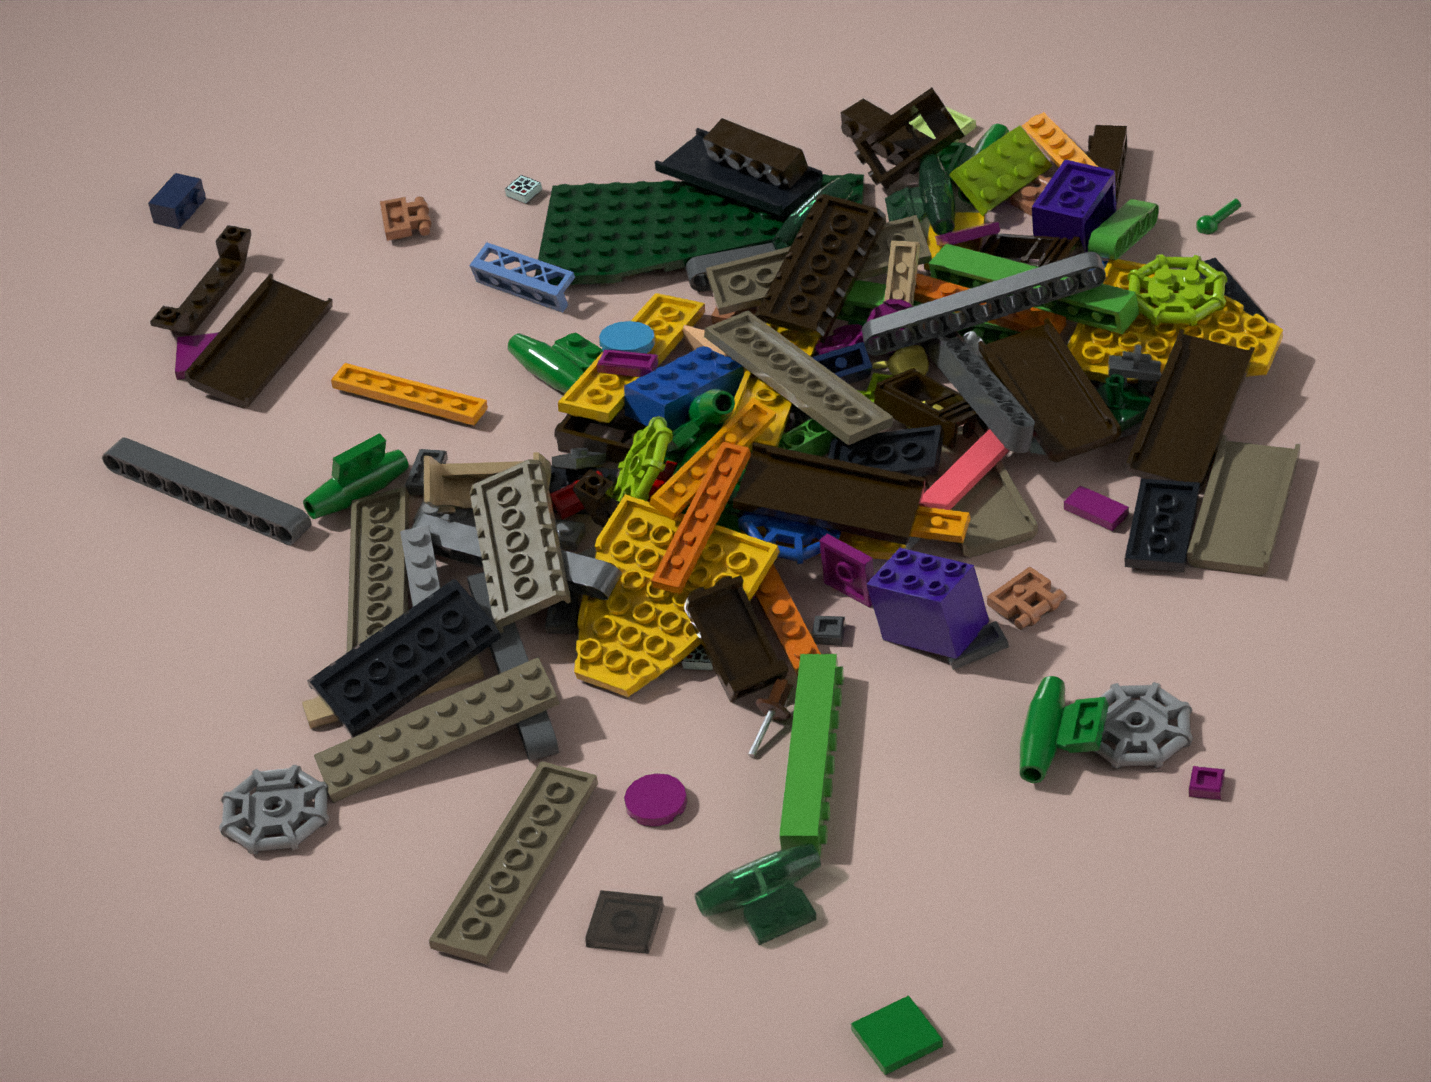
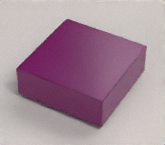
[1189,766,1225,800]

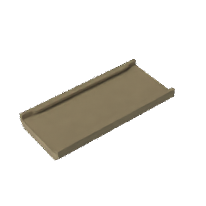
[920,419,1038,558]
[1187,435,1300,576]
[470,459,571,633]

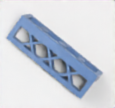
[469,242,575,313]

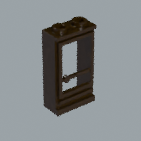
[853,87,965,190]
[979,233,1085,267]
[874,368,988,448]
[554,406,673,464]

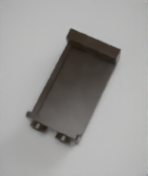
[684,575,789,702]

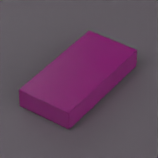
[597,349,659,377]
[1063,485,1129,531]

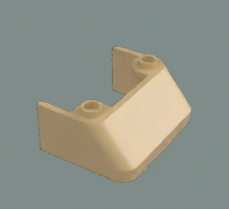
[424,452,551,514]

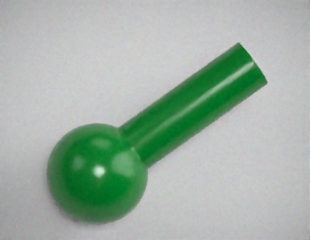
[1196,198,1242,234]

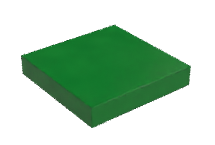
[851,995,943,1075]

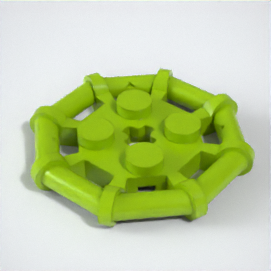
[1127,254,1228,326]
[612,416,673,502]

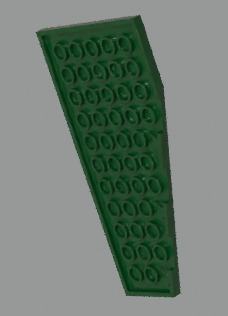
[535,173,865,285]

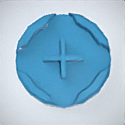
[599,321,655,354]

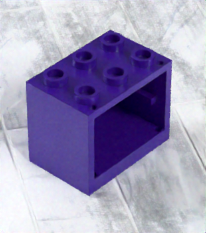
[1032,160,1116,253]
[866,548,990,659]

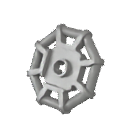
[1094,682,1193,769]
[219,765,329,855]

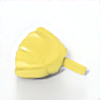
[873,345,929,375]

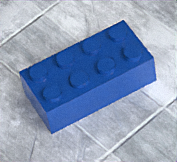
[624,346,744,431]

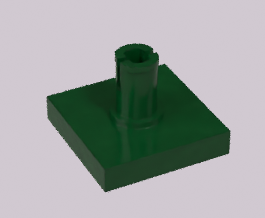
[1096,374,1151,432]

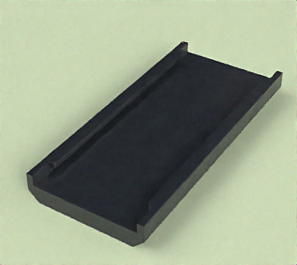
[655,128,823,217]
[307,579,501,738]

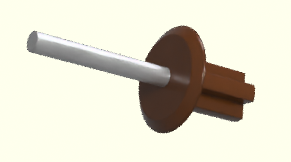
[748,679,794,757]

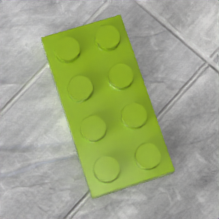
[949,125,1053,216]

